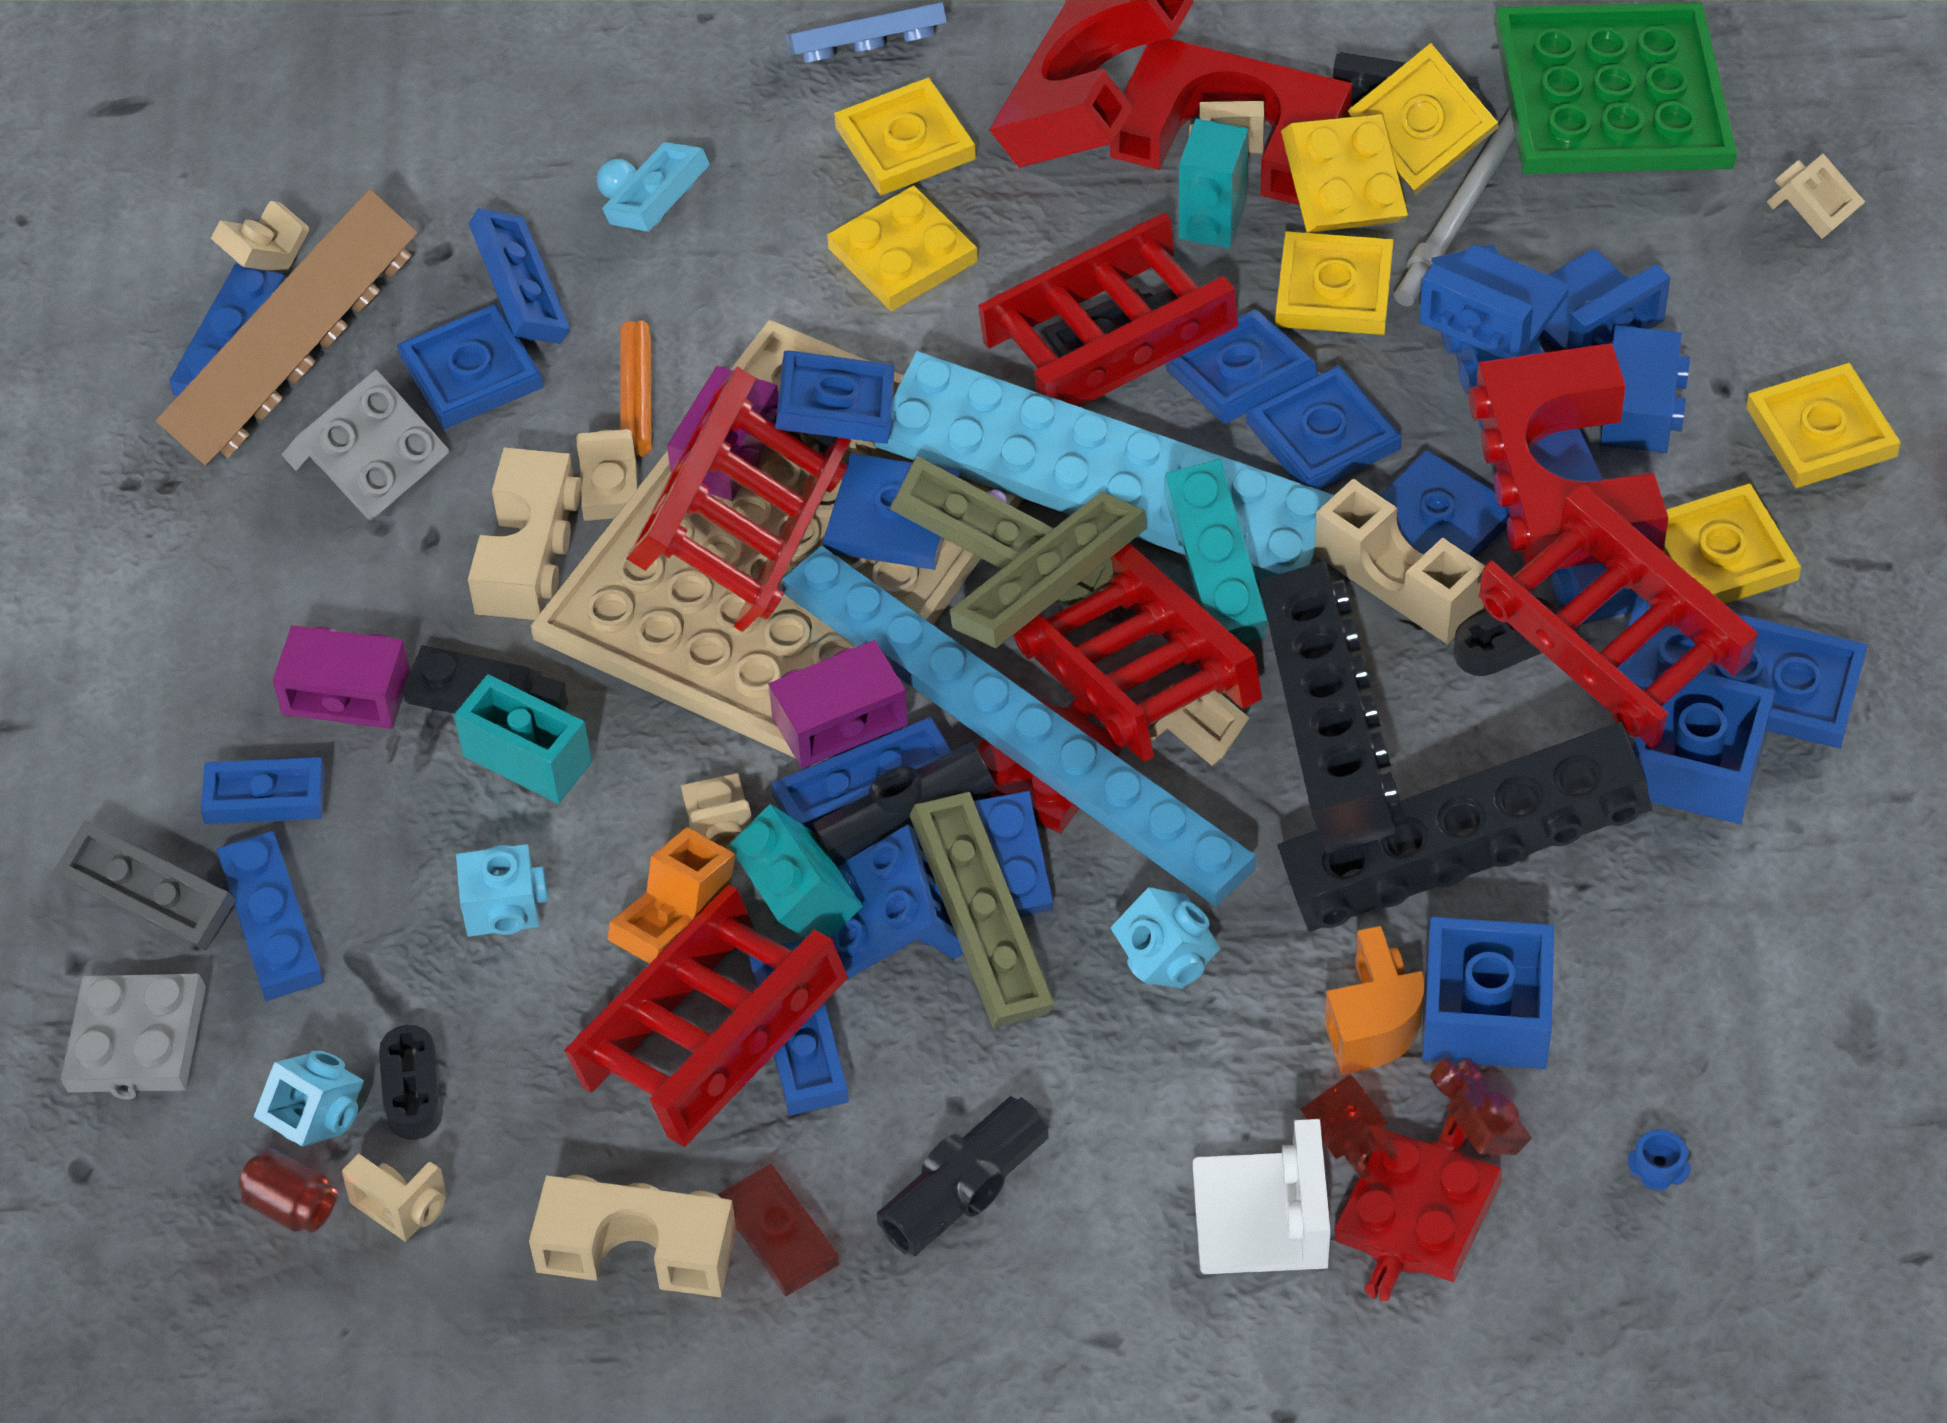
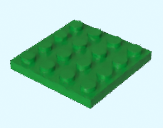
[1494,2,1737,174]

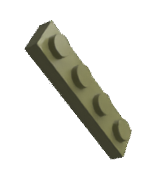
[889,456,1114,606]
[950,492,1147,648]
[910,792,1054,1028]

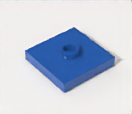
[397,304,544,429]
[1165,309,1317,425]
[775,350,895,444]
[1246,365,1402,490]
[1380,450,1510,559]
[823,453,961,570]

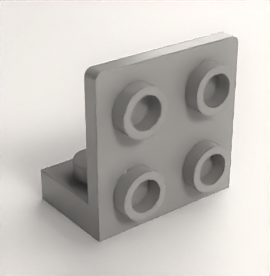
[282,369,449,520]

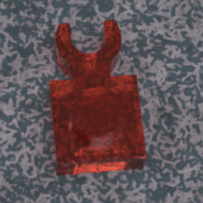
[1429,1058,1532,1155]
[1300,1073,1398,1179]

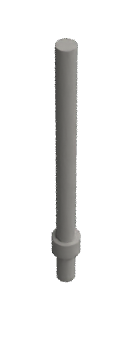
[1394,108,1516,306]

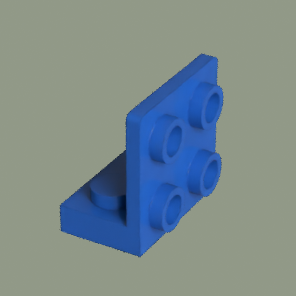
[1419,245,1569,359]
[1541,249,1671,351]
[831,825,964,980]

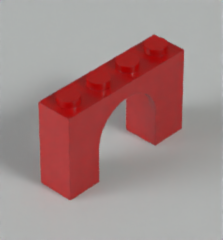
[989,0,1194,168]
[1110,38,1352,206]
[1468,343,1669,569]

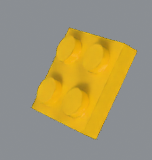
[1348,43,1499,195]
[834,77,976,196]
[1281,114,1408,233]
[827,185,978,312]
[1275,231,1394,335]
[1746,362,1901,488]
[1664,483,1801,604]

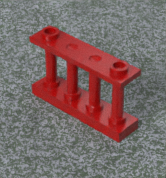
[978,212,1238,407]
[626,366,851,633]
[1478,483,1758,749]
[1013,543,1262,762]
[564,884,848,1148]

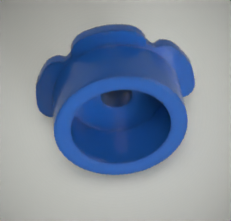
[1628,1129,1691,1190]

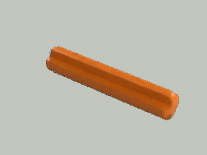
[620,320,652,457]

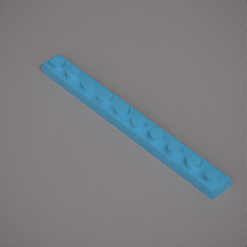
[781,545,1256,907]

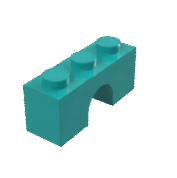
[1164,459,1267,644]

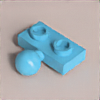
[596,142,710,232]

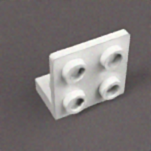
[1192,1119,1330,1274]

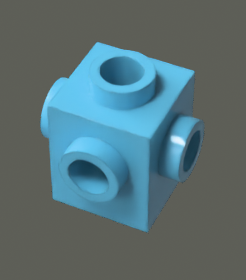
[456,844,548,937]
[1110,887,1221,989]
[254,1051,364,1146]

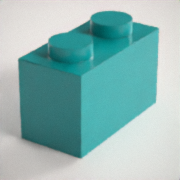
[1178,118,1248,248]
[454,674,592,804]
[728,804,863,938]

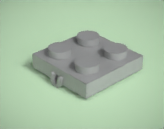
[60,974,206,1100]

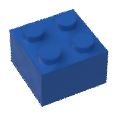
[1632,662,1775,824]
[1422,917,1555,1069]

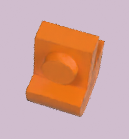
[607,827,735,964]
[1324,926,1424,1075]

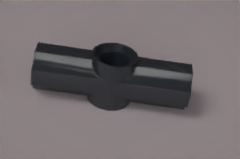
[813,742,996,866]
[877,1096,1049,1256]

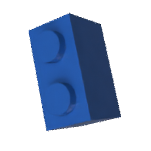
[1600,325,1690,453]

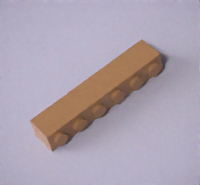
[155,188,418,465]

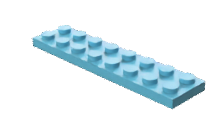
[875,351,1334,581]

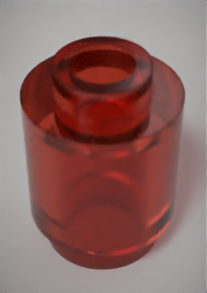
[239,1149,337,1233]

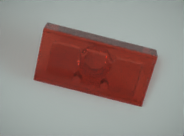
[718,1164,839,1297]

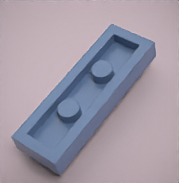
[785,2,947,63]

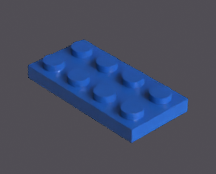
[1617,595,1868,749]

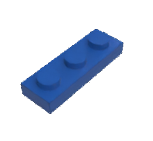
[468,208,570,344]
[169,263,286,396]
[771,717,952,833]
[216,831,324,1001]
[749,939,849,1116]

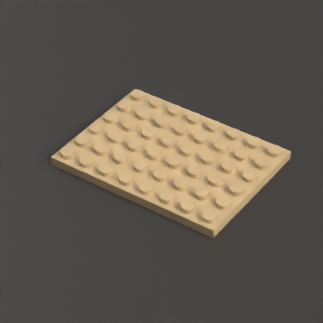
[531,320,1024,766]

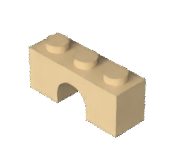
[468,448,582,620]
[1314,479,1485,644]
[529,1175,737,1298]

